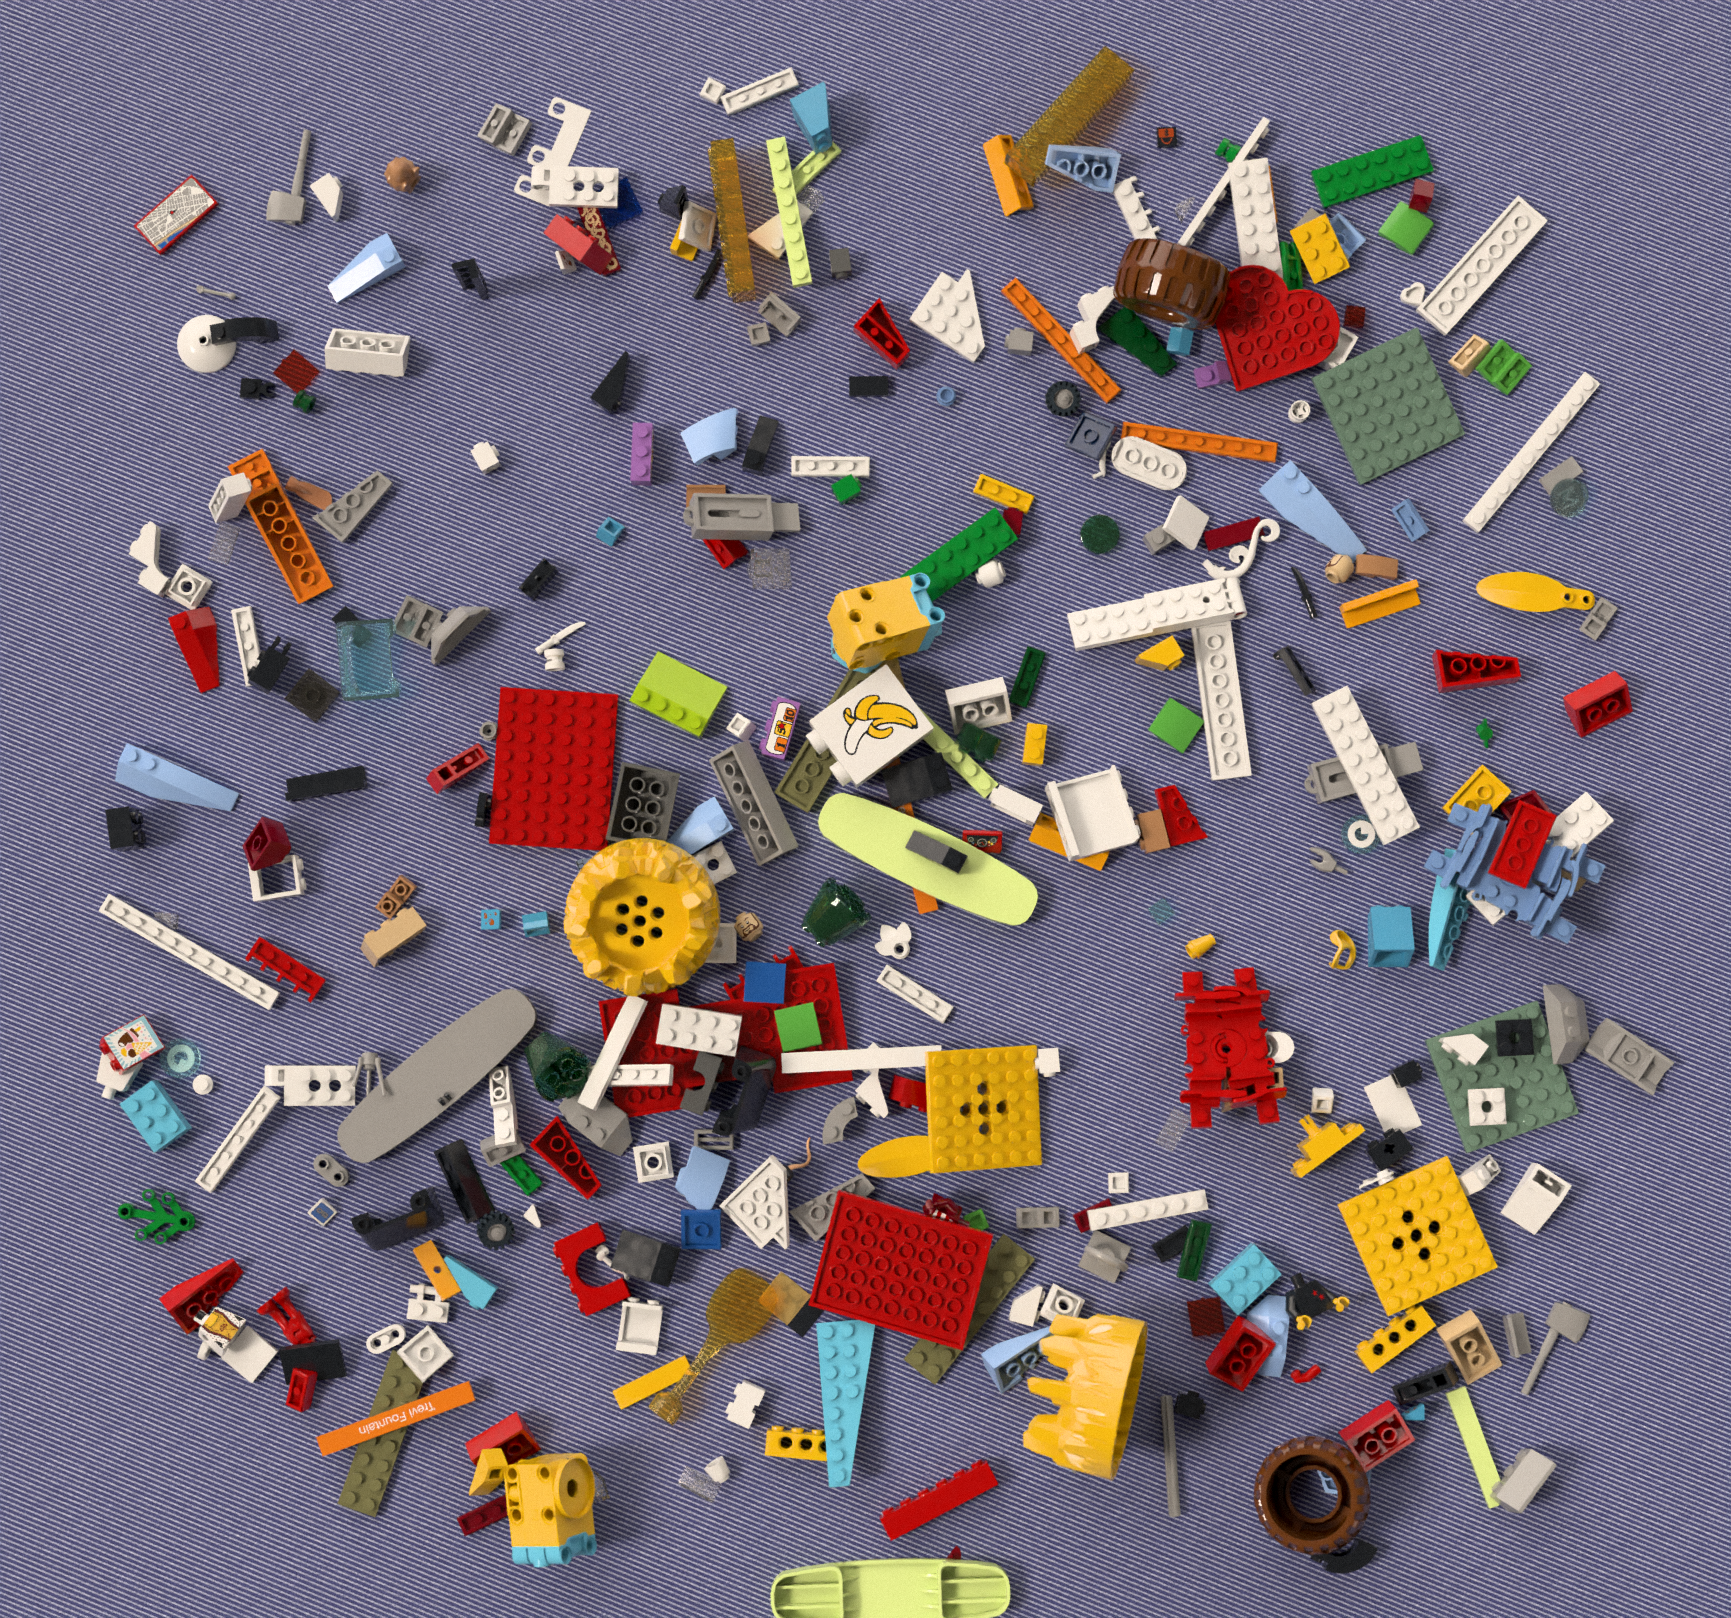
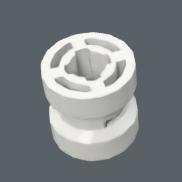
[1288,400,1310,424]
[544,649,565,671]

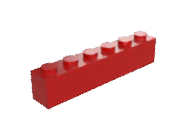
[880,1459,998,1541]

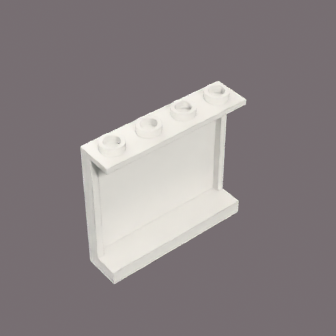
[1045,765,1141,862]

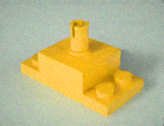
[1290,1114,1365,1178]

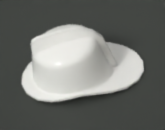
[1265,1032,1294,1063]

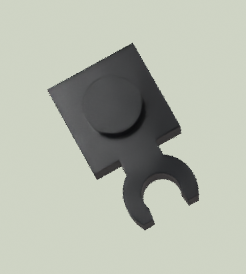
[240,378,276,400]
[474,792,492,828]

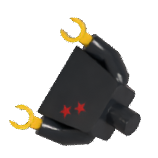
[1285,1272,1349,1330]

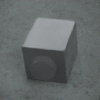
[829,248,851,280]

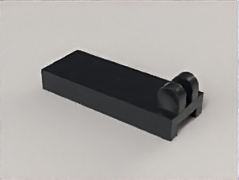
[1273,645,1316,696]

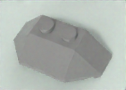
[431,606,491,666]
[1543,984,1590,1065]
[558,1091,633,1156]

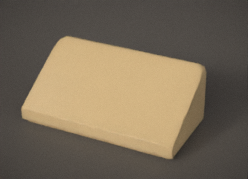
[1449,334,1491,378]

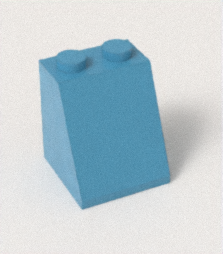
[790,81,833,154]
[1368,905,1415,967]

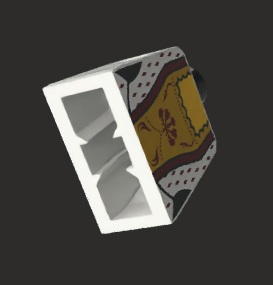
[193,1307,246,1357]

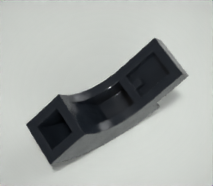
[210,317,279,346]
[1309,1537,1378,1574]

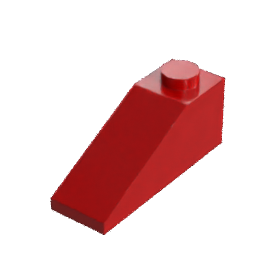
[426,743,490,794]

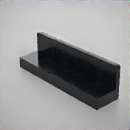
[285,766,368,802]
[434,1139,495,1224]

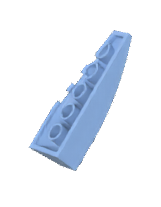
[1258,460,1366,563]
[115,743,239,811]

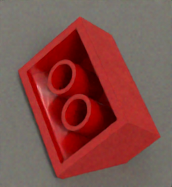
[1563,671,1633,738]
[1205,1315,1276,1392]
[1338,1400,1415,1473]
[465,1411,541,1467]

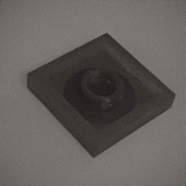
[284,668,341,723]

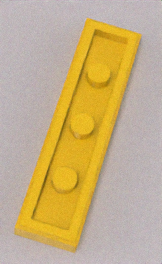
[612,1355,694,1410]

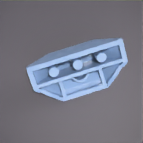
[1246,1294,1289,1377]

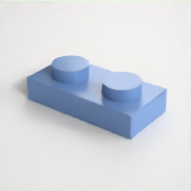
[1391,498,1430,542]

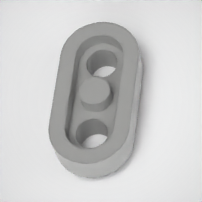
[313,1154,350,1187]

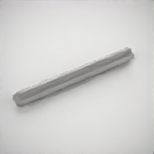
[1160,1395,1181,1517]

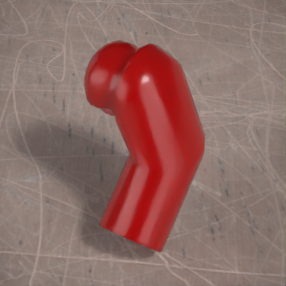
[1290,1364,1321,1384]

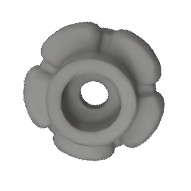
[479,721,497,741]

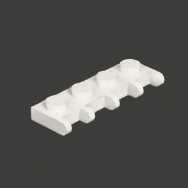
[1113,176,1160,240]

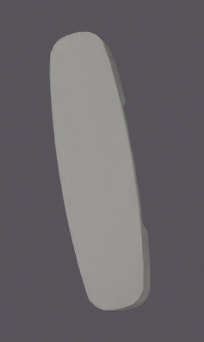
[337,989,538,1163]

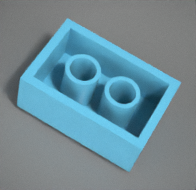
[120,1080,192,1153]
[1208,1243,1282,1315]

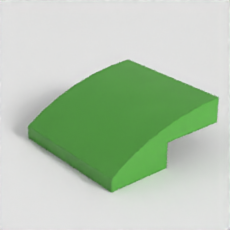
[1378,201,1434,255]
[1475,340,1532,395]
[1148,698,1204,753]
[774,1002,822,1053]

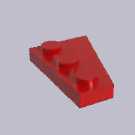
[1154,785,1208,847]

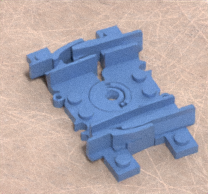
[1423,803,1606,945]

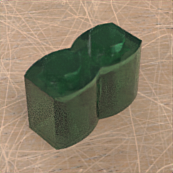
[954,723,1002,763]

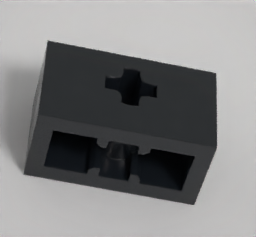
[1364,1128,1414,1171]

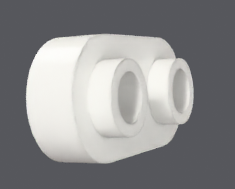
[366,1324,406,1354]

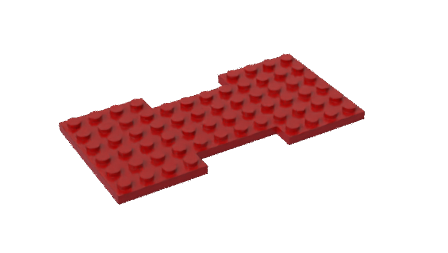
[598,962,853,1118]

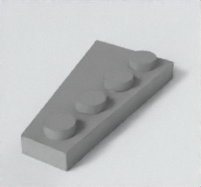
[312,470,393,543]
[789,1173,875,1242]

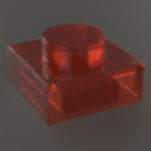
[1343,305,1366,328]

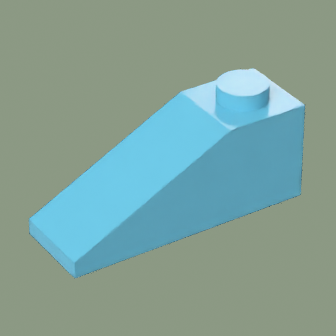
[444,1255,499,1310]

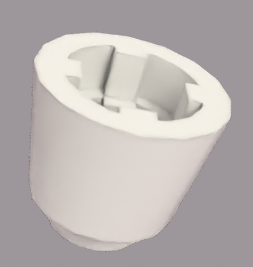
[704,1456,730,1483]

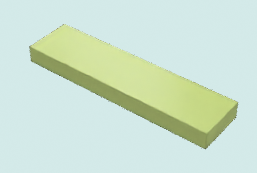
[772,141,841,195]

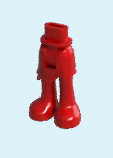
[256,1287,317,1345]

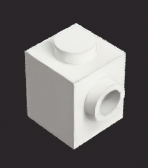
[471,441,501,475]
[1035,1048,1060,1077]

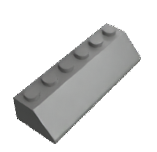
[709,740,799,866]

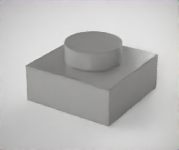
[747,322,771,347]

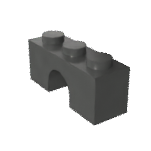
[680,1051,725,1115]

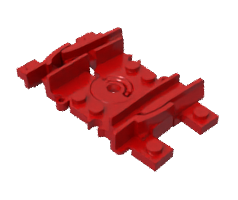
[1174,967,1287,1129]

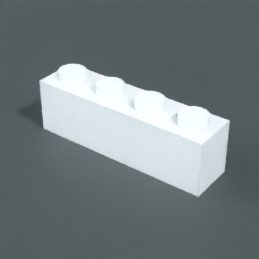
[208,473,252,523]

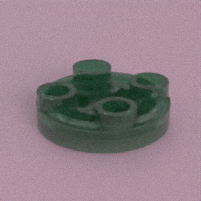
[1080,514,1120,555]

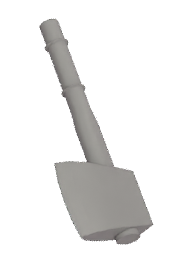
[266,130,311,226]
[1521,1301,1590,1396]

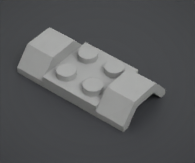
[1585,1018,1674,1096]

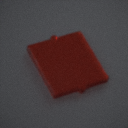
[273,349,320,394]
[1187,1296,1225,1337]

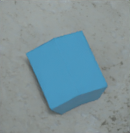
[1167,327,1194,357]
[522,911,550,937]

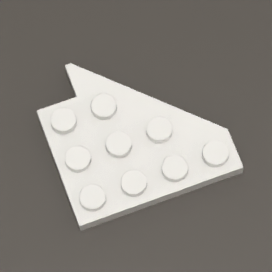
[909,269,985,364]
[719,1155,790,1249]

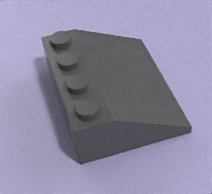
[606,762,680,843]

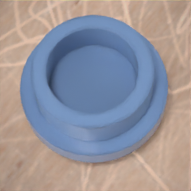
[936,387,956,406]

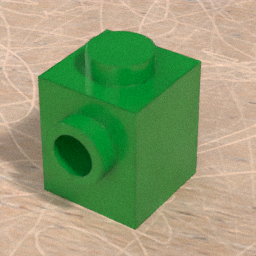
[831,474,862,505]

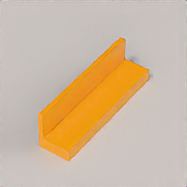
[983,135,1034,216]
[1339,579,1420,628]
[1029,812,1110,871]

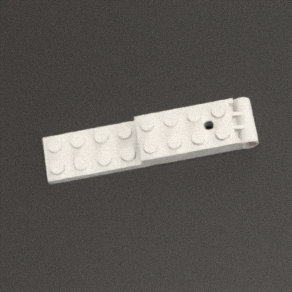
[1067,577,1247,651]

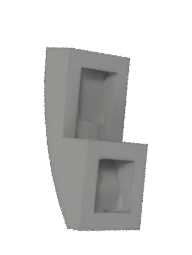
[1539,456,1584,495]
[1579,597,1618,641]
[1016,1207,1059,1228]

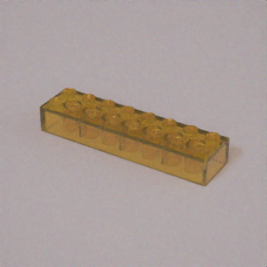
[1004,46,1135,188]
[707,138,756,303]

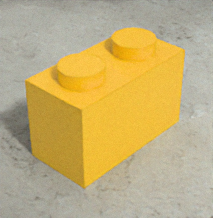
[1022,723,1047,767]

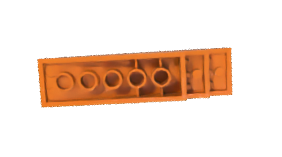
[227,449,334,605]

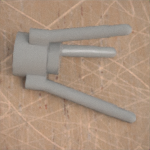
[352,1052,386,1097]

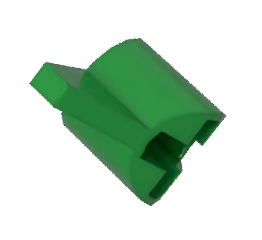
[1476,719,1493,748]

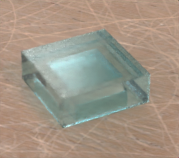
[1148,898,1175,925]

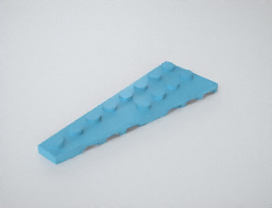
[816,1320,875,1488]

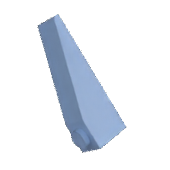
[981,1326,1055,1394]

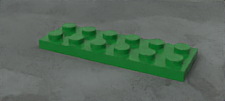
[1310,135,1434,209]
[900,507,1019,602]

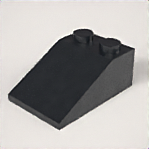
[881,752,953,808]
[610,1229,681,1287]

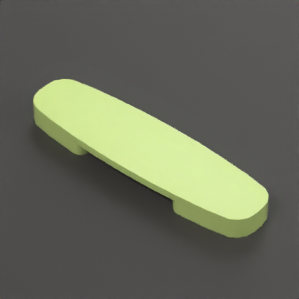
[818,793,1038,926]
[771,1558,1010,1618]

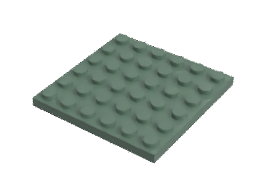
[1311,327,1465,485]
[1424,1000,1579,1153]

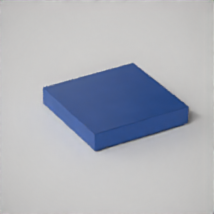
[744,961,786,1004]
[681,1209,722,1249]

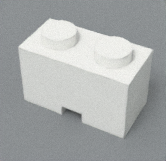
[725,1380,766,1429]

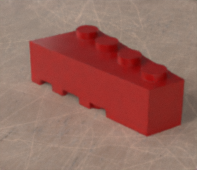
[1432,650,1521,693]
[530,1116,602,1201]

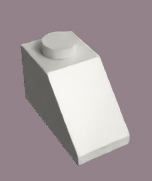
[310,173,343,222]

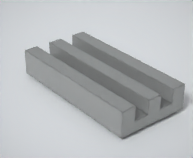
[694,1129,734,1150]

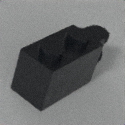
[247,636,292,695]

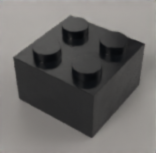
[105,806,146,852]

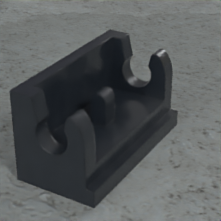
[518,558,559,601]

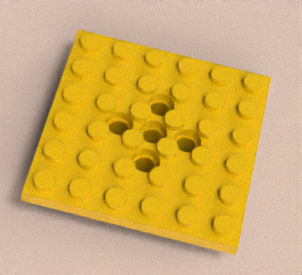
[925,1045,1042,1174]
[1337,1156,1498,1316]

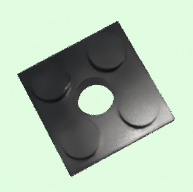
[1495,1019,1534,1057]

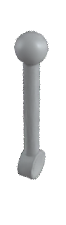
[196,285,236,300]

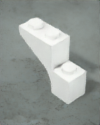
[1069,286,1114,354]
[129,521,171,598]
[855,1042,888,1118]

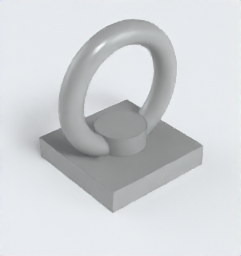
[1078,1230,1131,1283]

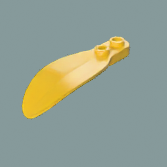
[1476,572,1595,612]
[858,1135,930,1178]

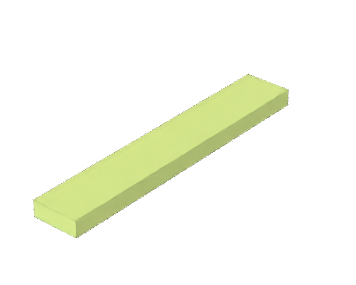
[1445,1386,1501,1509]

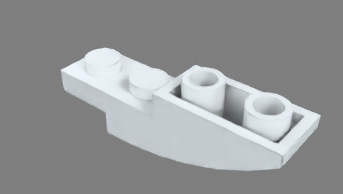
[489,1066,518,1148]

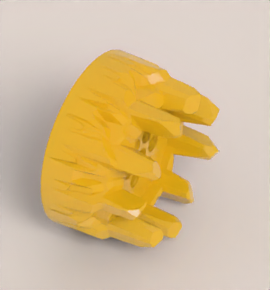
[564,838,720,997]
[1023,1314,1148,1481]

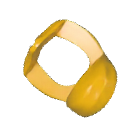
[1329,930,1356,970]

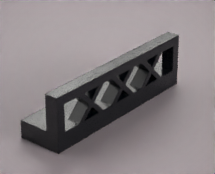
[452,258,489,300]

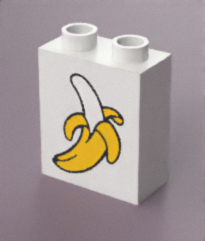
[806,665,934,788]

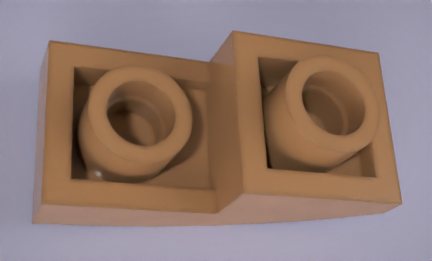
[1355,554,1398,580]
[375,875,417,919]

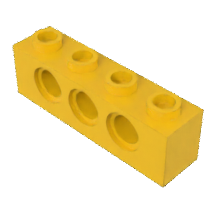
[1354,1304,1436,1373]
[765,1425,827,1461]

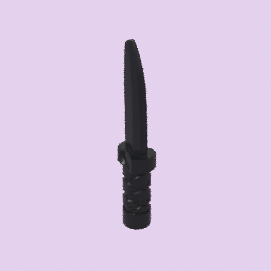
[692,249,720,300]
[1291,567,1318,619]

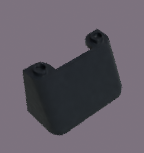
[712,1046,777,1136]
[350,1186,445,1251]

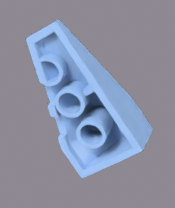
[1045,144,1121,193]
[328,233,406,304]
[667,797,734,855]

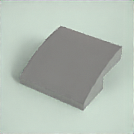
[477,103,532,157]
[389,595,443,647]

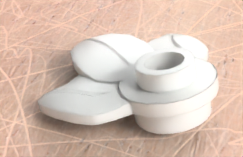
[875,922,911,959]
[1359,1169,1394,1189]

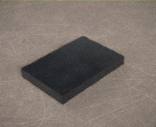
[279,1339,347,1385]

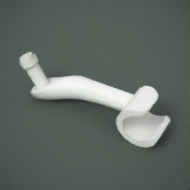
[1092,442,1111,479]
[595,1245,629,1281]

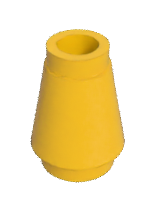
[1185,934,1216,959]

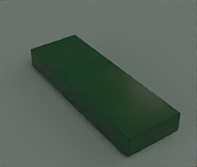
[1009,646,1046,708]
[1176,1219,1212,1282]

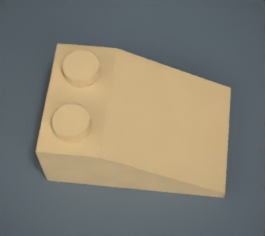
[1436,1309,1502,1385]

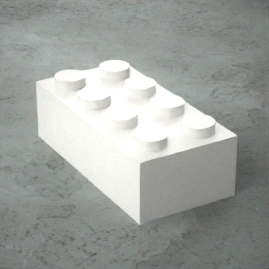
[656,1003,742,1057]

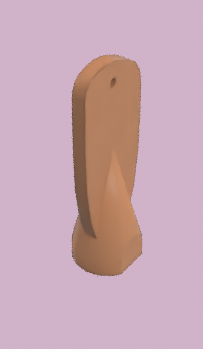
[285,476,332,510]

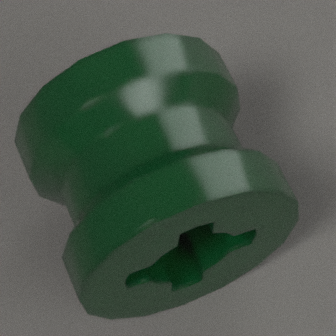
[293,389,317,414]

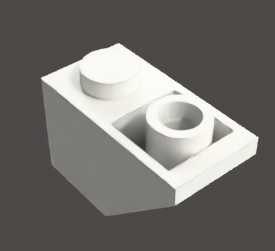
[1439,1034,1489,1066]
[1458,1154,1501,1196]
[1008,1285,1045,1327]

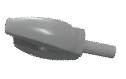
[1309,847,1348,875]

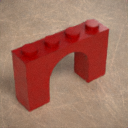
[552,1222,632,1316]

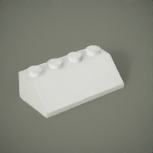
[325,328,410,377]

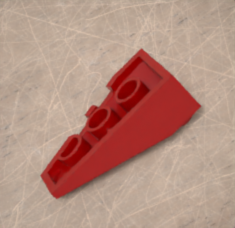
[168,607,220,694]
[159,1258,243,1335]

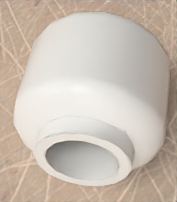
[975,559,1006,588]

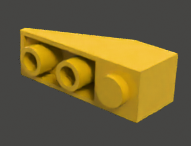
[469,1448,508,1496]

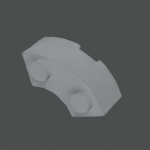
[822,1096,858,1145]

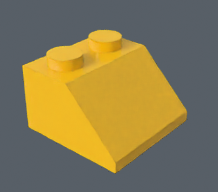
[1135,635,1185,671]

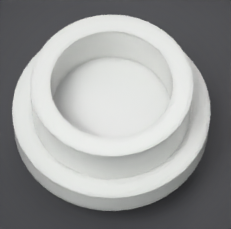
[193,1075,213,1095]

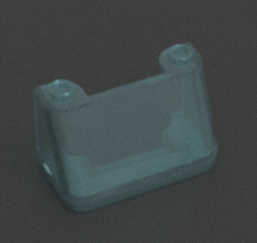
[336,618,401,701]

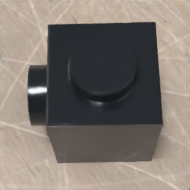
[1174,1390,1206,1419]

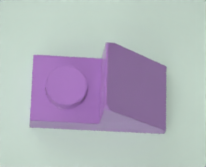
[1193,361,1233,389]

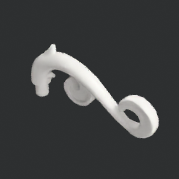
[1202,519,1280,583]

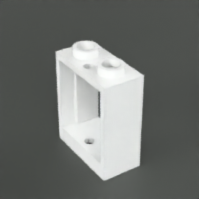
[988,785,1043,826]
[248,855,306,902]

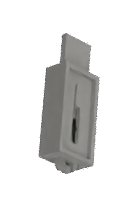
[683,493,800,541]
[1304,742,1423,804]

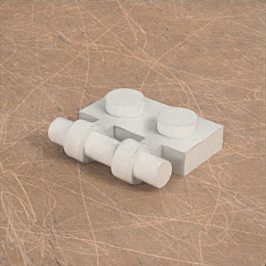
[407,1283,450,1323]

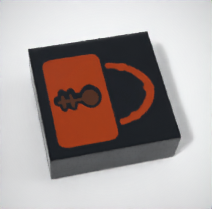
[1156,127,1177,148]

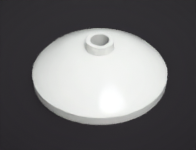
[177,315,236,373]

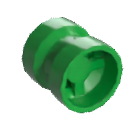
[1215,137,1241,163]

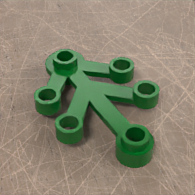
[118,1189,195,1244]

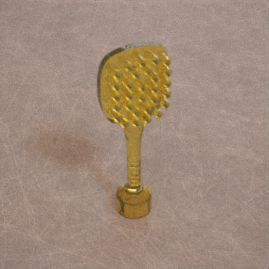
[648,1268,777,1426]

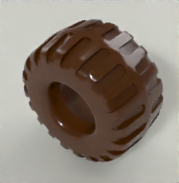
[1113,238,1230,330]
[1254,1436,1371,1555]

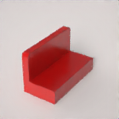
[702,539,748,569]

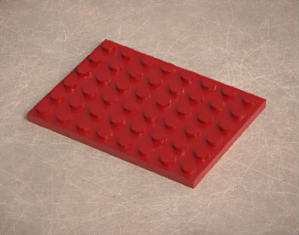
[489,687,619,851]
[809,1190,994,1351]

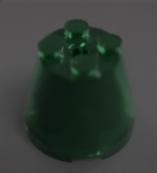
[801,877,872,947]
[524,1032,592,1102]

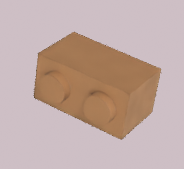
[1134,809,1170,854]

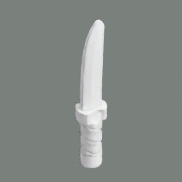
[535,622,586,655]

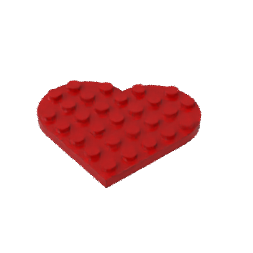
[1215,265,1340,392]

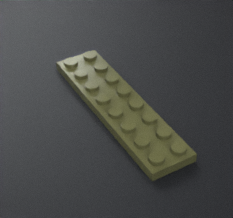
[774,669,876,813]
[904,1233,1035,1385]
[337,1349,424,1517]

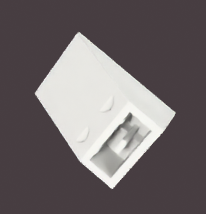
[1500,1162,1572,1235]

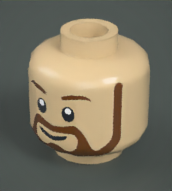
[1325,554,1354,584]
[734,912,763,942]

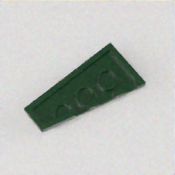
[1097,307,1176,377]

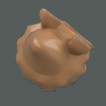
[384,157,421,194]

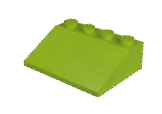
[629,651,728,739]

